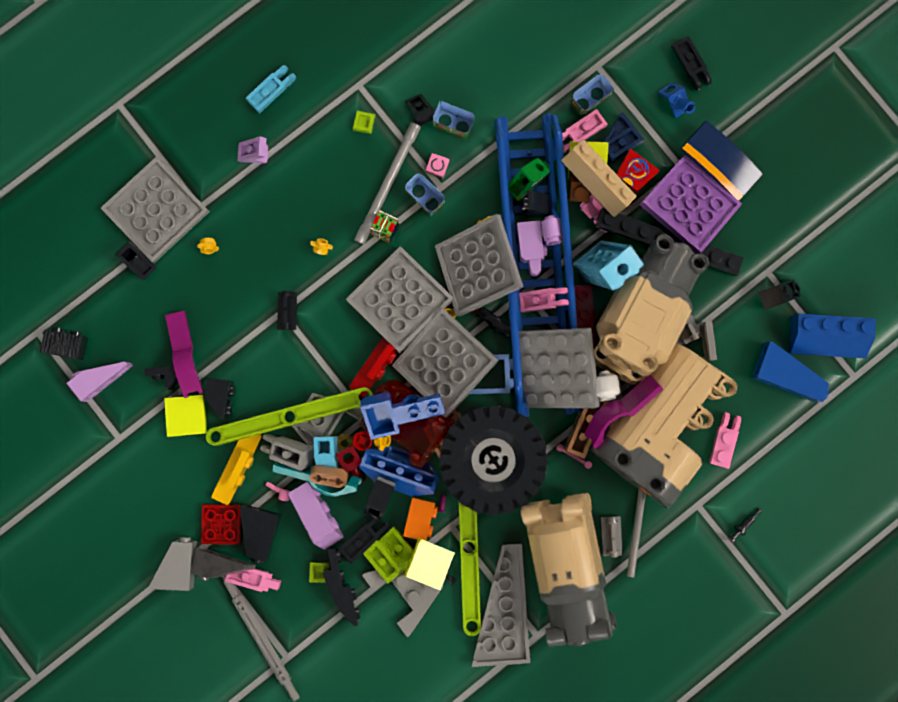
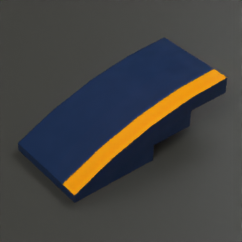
[681,121,762,201]

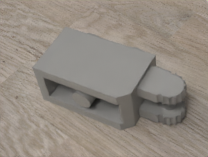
[260,433,314,471]

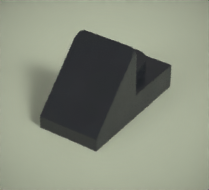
[405,94,435,126]
[115,241,157,281]
[145,365,178,390]

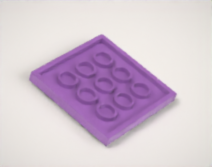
[640,155,742,254]

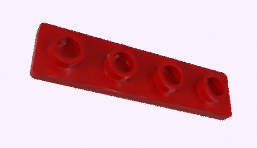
[349,337,397,397]

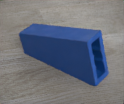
[752,341,829,402]

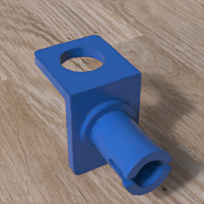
[658,82,696,118]

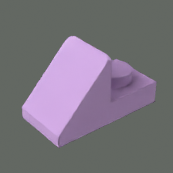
[238,136,268,163]

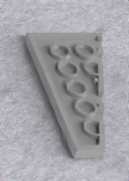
[471,543,530,667]

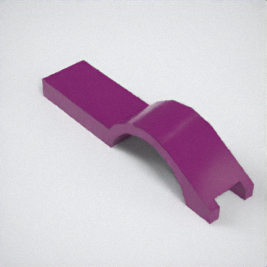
[165,311,204,398]
[584,374,664,449]

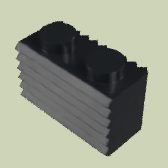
[40,327,88,360]

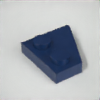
[604,112,644,162]

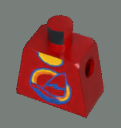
[616,149,660,194]

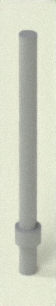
[627,489,646,578]

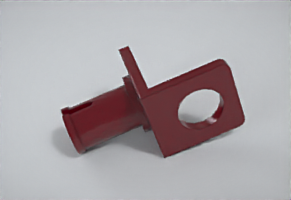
[336,445,366,482]

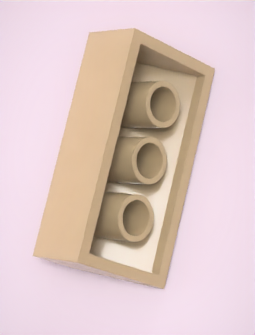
[561,139,637,217]

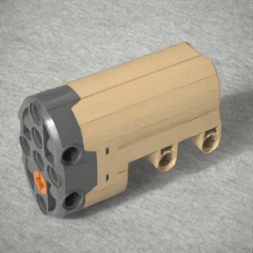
[590,344,737,509]

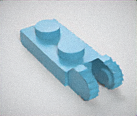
[245,65,296,114]

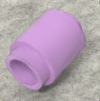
[541,215,563,246]

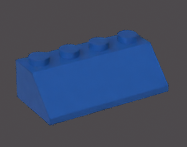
[789,314,876,359]

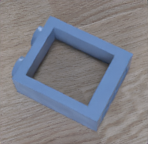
[468,354,514,395]

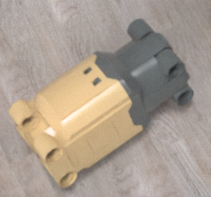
[594,235,709,385]
[521,493,617,647]

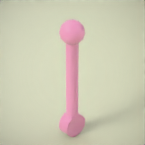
[556,444,592,469]

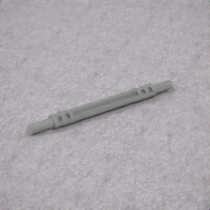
[223,582,300,701]

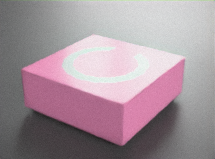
[426,153,450,178]

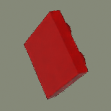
[201,504,242,544]

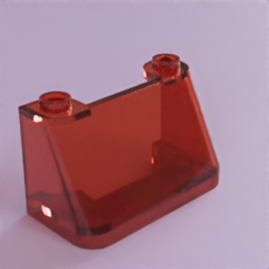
[359,380,454,468]

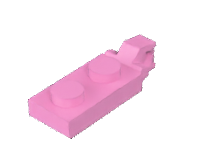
[225,568,281,592]

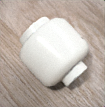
[596,371,620,401]

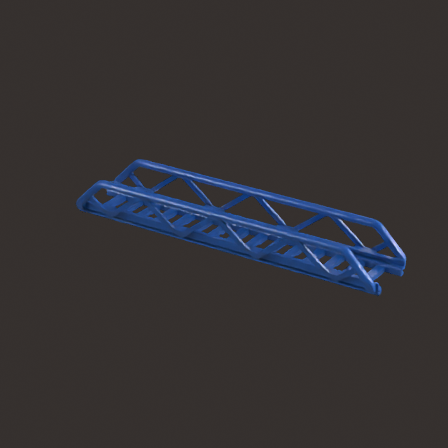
[494,113,580,417]

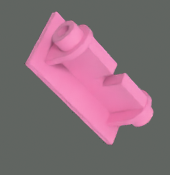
[579,194,608,233]

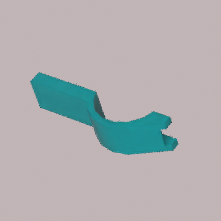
[273,462,362,496]

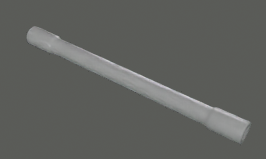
[354,122,421,245]

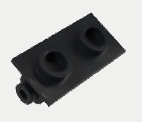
[277,291,297,330]

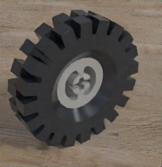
[440,406,548,515]

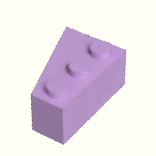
[288,481,345,550]

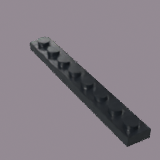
[595,208,743,276]

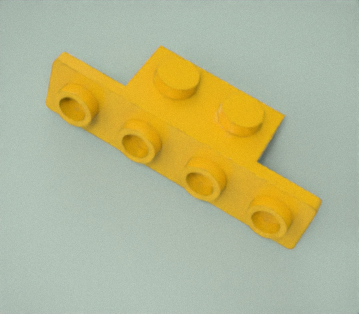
[211,434,262,505]

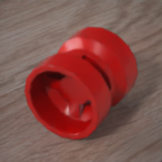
[353,431,373,451]

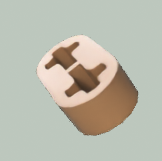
[309,465,348,488]

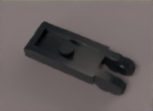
[671,36,712,91]
[338,518,390,564]

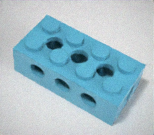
[573,240,644,290]

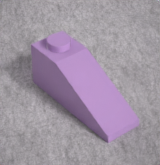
[67,362,133,402]

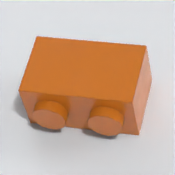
[403,497,438,541]

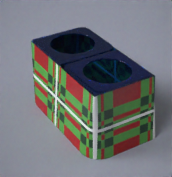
[370,210,399,243]

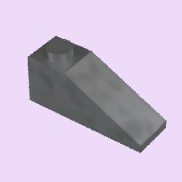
[190,549,256,581]

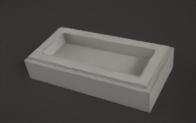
[700,321,717,361]

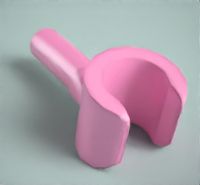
[265,482,290,501]

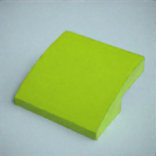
[363,527,414,584]

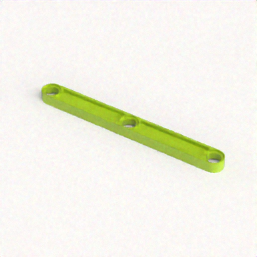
[206,388,373,446]
[459,502,481,636]

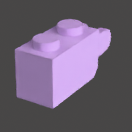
[516,220,547,277]

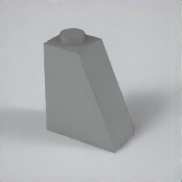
[149,537,197,591]

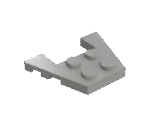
[292,393,364,447]
[362,570,443,637]

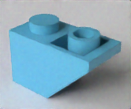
[314,436,338,468]

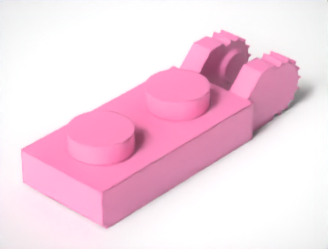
[562,109,608,153]
[519,288,569,313]
[709,412,741,469]

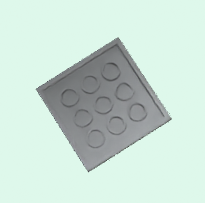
[101,156,210,263]
[435,214,523,316]
[346,246,454,353]
[392,308,499,418]
[519,328,600,408]

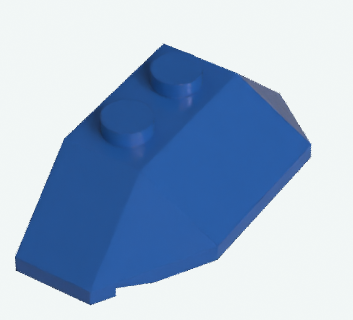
[359,445,440,496]

